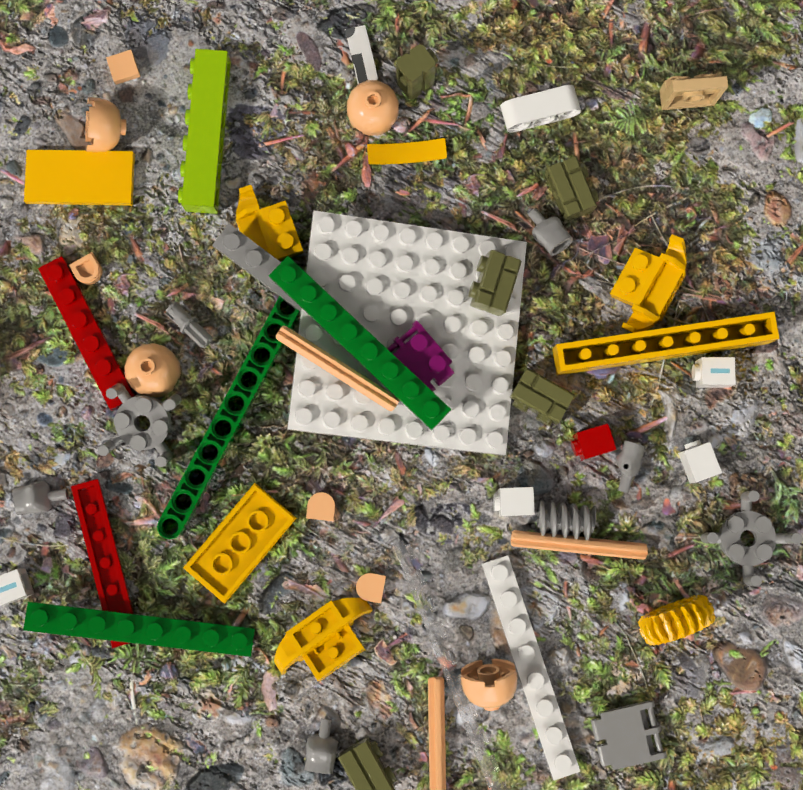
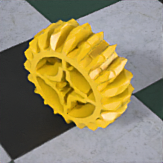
[638,595,716,646]

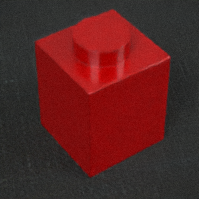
[571,423,617,461]

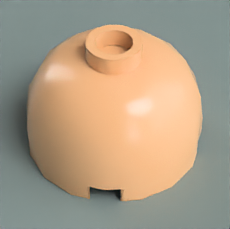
[347,80,399,136]
[85,97,126,152]
[124,343,181,398]
[461,659,518,711]

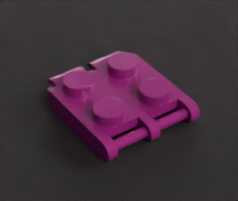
[387,320,454,391]

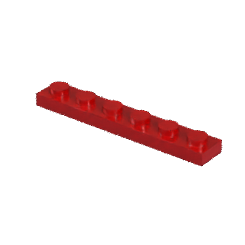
[38,256,135,411]
[71,479,134,648]

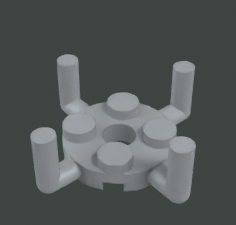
[98,383,182,467]
[700,490,803,587]

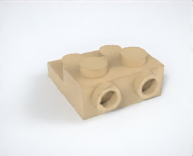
[660,74,728,110]

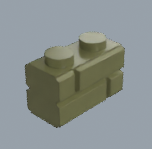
[396,44,438,100]
[544,156,599,222]
[468,250,522,316]
[510,368,575,426]
[338,737,398,790]

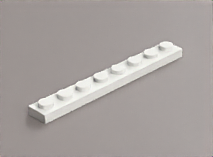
[482,555,580,780]

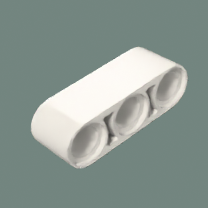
[500,85,581,133]

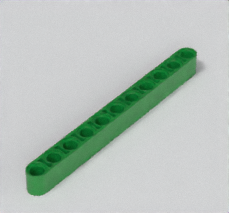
[157,296,301,539]

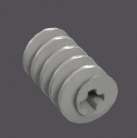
[537,500,596,541]

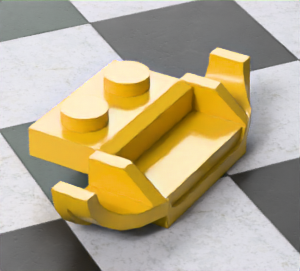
[236,185,304,261]
[610,234,687,333]
[274,598,373,682]

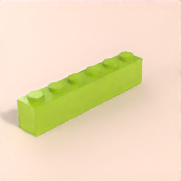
[178,49,231,214]

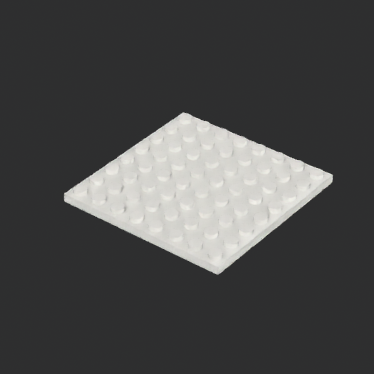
[287,210,527,456]

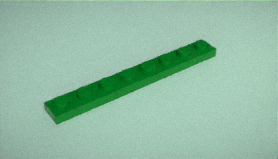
[269,256,451,431]
[23,602,255,657]

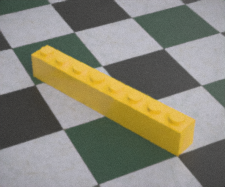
[552,312,780,376]

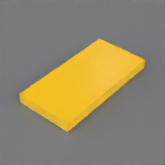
[24,150,135,206]
[183,483,297,604]

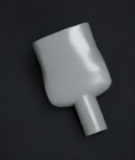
[528,208,573,256]
[615,440,645,493]
[13,482,68,515]
[304,718,339,774]

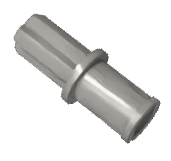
[165,302,213,348]

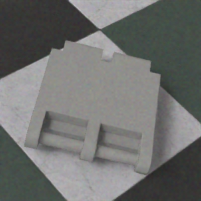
[591,700,667,770]

